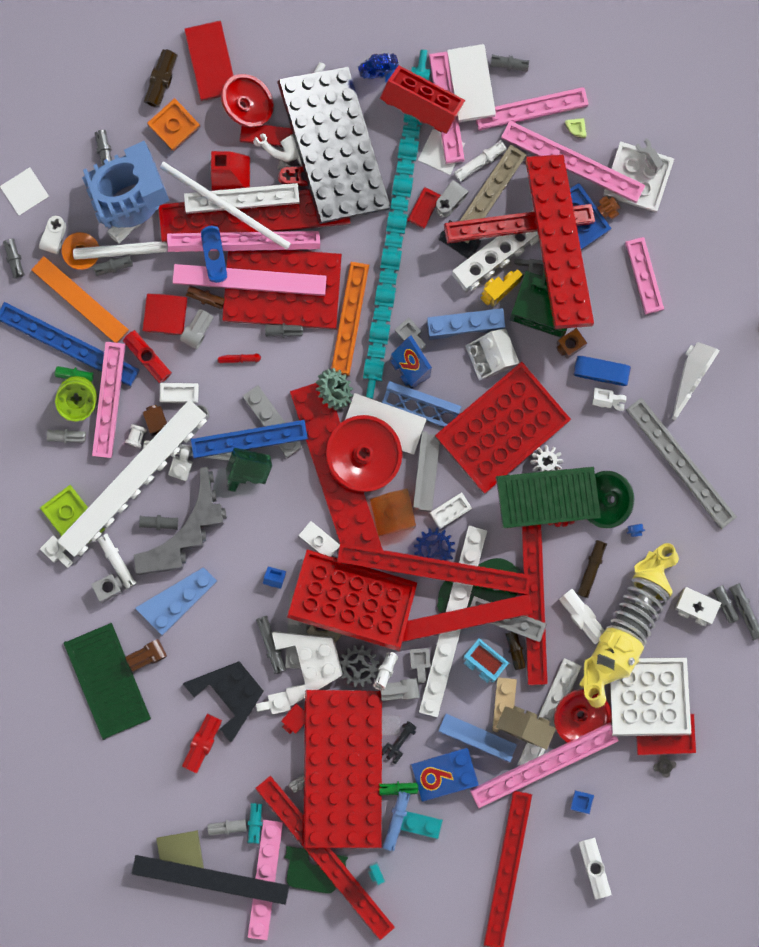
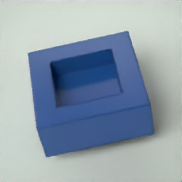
[263,566,286,589]
[570,790,594,814]

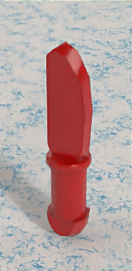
[217,353,261,363]

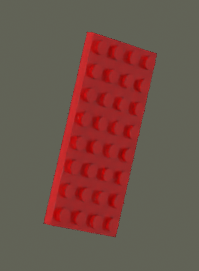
[304,690,382,848]

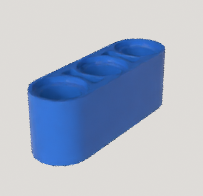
[573,356,631,386]

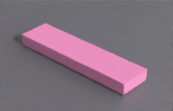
[625,237,664,315]

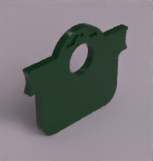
[284,846,348,894]

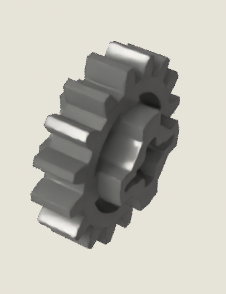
[339,645,380,687]

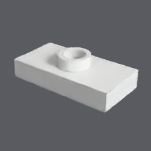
[160,383,199,403]
[429,492,472,529]
[299,521,340,557]

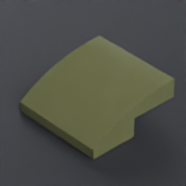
[156,830,204,868]

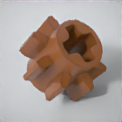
[597,196,621,219]

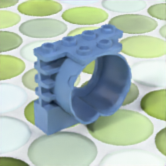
[82,140,170,229]

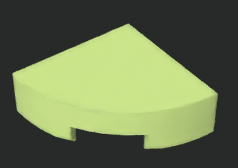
[565,118,586,138]

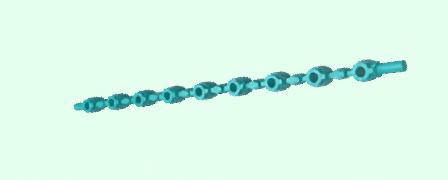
[363,49,430,399]

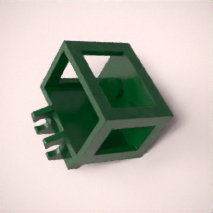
[509,270,567,338]

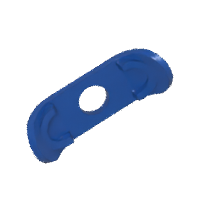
[201,226,227,283]

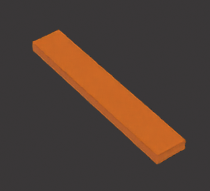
[31,256,129,343]
[331,262,369,376]

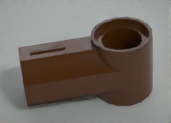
[126,639,167,672]

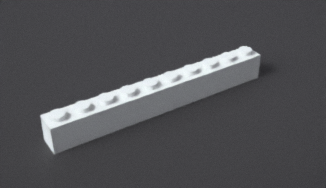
[58,399,207,557]

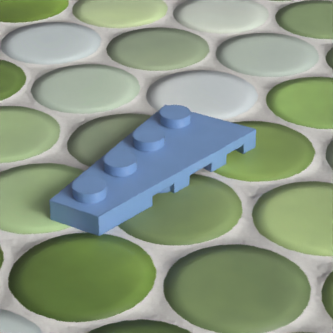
[135,567,217,636]

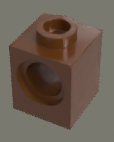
[556,328,587,359]
[143,405,167,436]

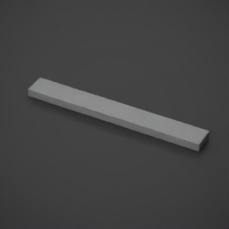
[626,397,737,529]

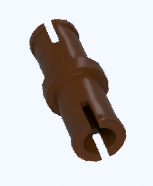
[186,285,225,310]

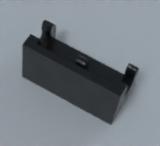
[438,220,481,259]

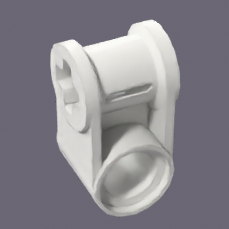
[39,216,66,254]

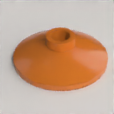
[61,232,99,270]

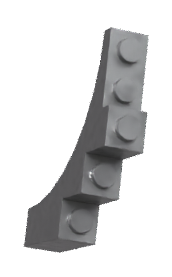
[134,467,227,575]

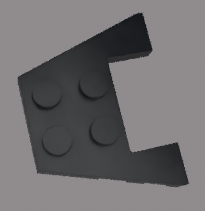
[183,661,264,743]

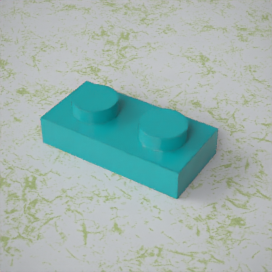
[400,811,443,839]

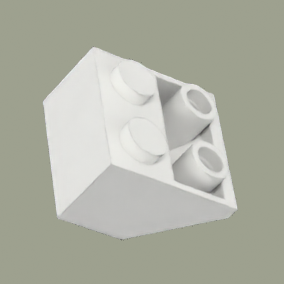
[466,328,519,381]

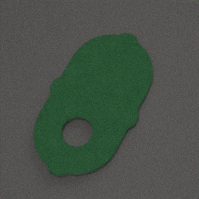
[437,558,522,613]

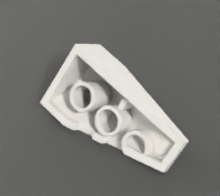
[672,342,720,420]

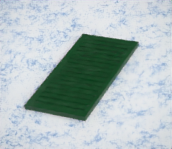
[496,466,601,529]
[64,623,151,740]

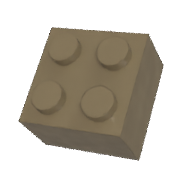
[496,706,556,750]

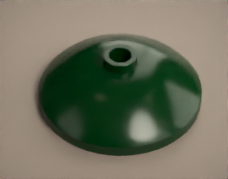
[587,471,635,528]

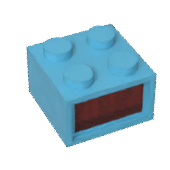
[463,638,509,683]

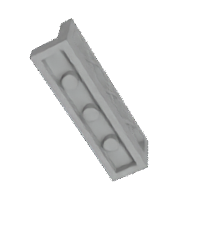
[413,431,440,512]

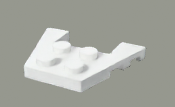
[272,631,342,706]

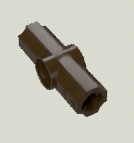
[144,49,178,108]

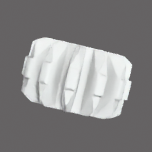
[530,445,563,472]

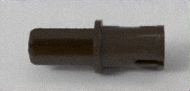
[505,632,525,670]

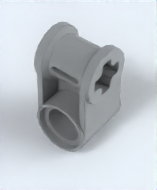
[436,180,469,218]

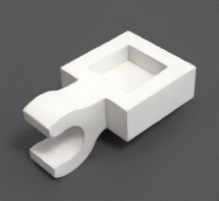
[592,388,626,411]
[168,445,193,481]
[40,535,73,568]
[256,691,291,715]

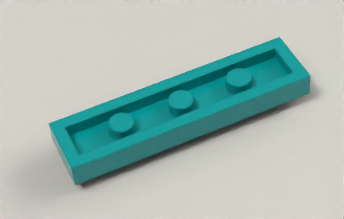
[368,861,385,885]

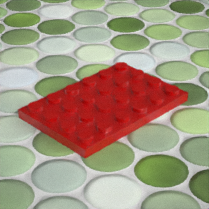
[222,250,342,330]
[435,362,571,494]
[287,550,418,651]

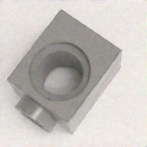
[91,574,123,603]

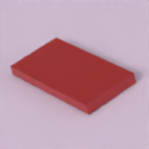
[184,20,234,101]

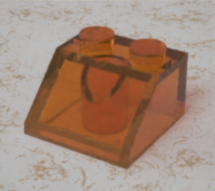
[370,488,416,536]

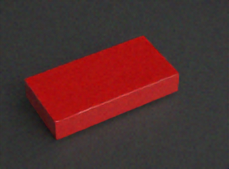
[408,187,441,229]

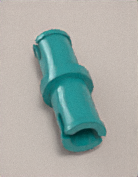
[247,803,263,844]

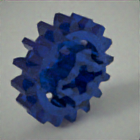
[358,53,399,79]
[414,528,455,561]

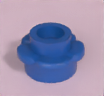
[626,524,645,537]

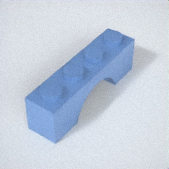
[427,308,506,340]

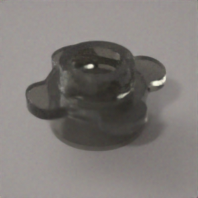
[653,754,676,778]

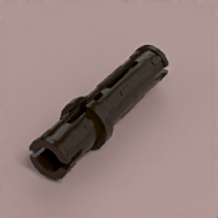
[577,540,607,598]

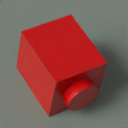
[281,704,305,735]

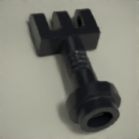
[382,721,417,764]

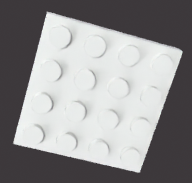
[610,658,691,736]

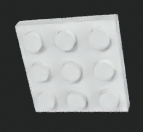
[603,141,674,213]

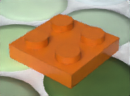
[147,98,201,151]

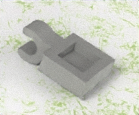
[636,139,664,173]
[395,318,426,351]
[410,648,431,683]

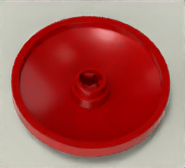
[325,415,402,492]

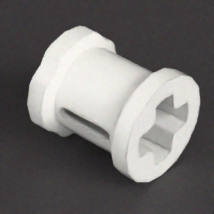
[125,424,147,448]

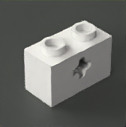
[675,587,721,627]

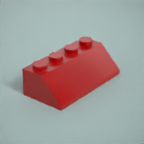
[380,66,465,134]

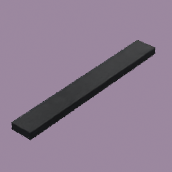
[132,855,290,905]

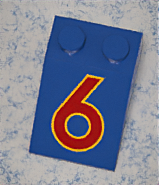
[390,335,432,389]
[411,748,479,802]

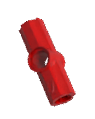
[122,330,172,384]
[182,714,222,773]

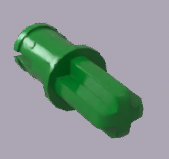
[55,366,94,383]
[379,781,418,797]

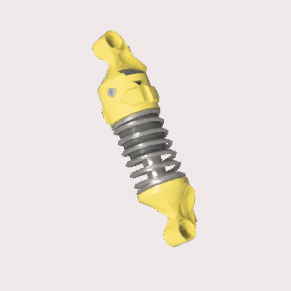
[579,543,679,708]

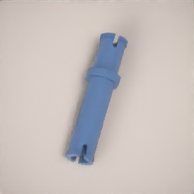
[383,791,411,851]

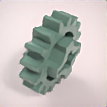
[316,368,353,410]

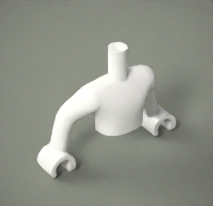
[253,134,302,166]

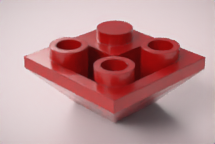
[211,151,250,191]

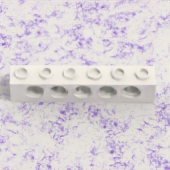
[452,209,539,292]

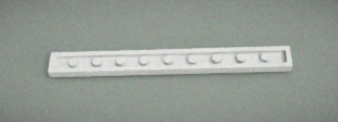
[419,526,487,717]

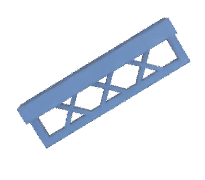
[382,381,461,427]
[438,714,517,762]

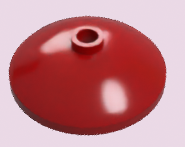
[221,74,274,128]
[554,689,612,743]

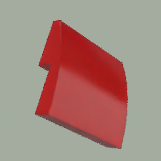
[142,294,188,335]

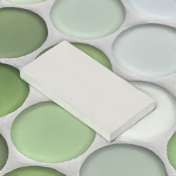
[447,44,496,122]
[345,393,427,455]

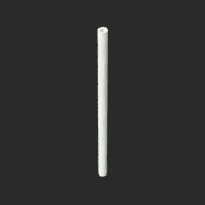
[160,162,291,250]

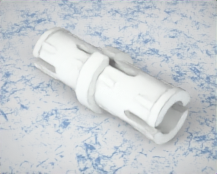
[373,652,398,691]

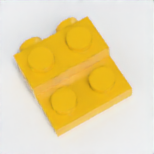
[480,269,523,307]

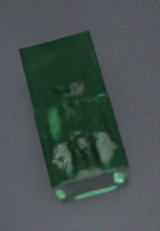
[226,448,272,492]

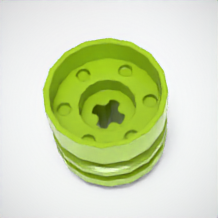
[55,376,97,422]

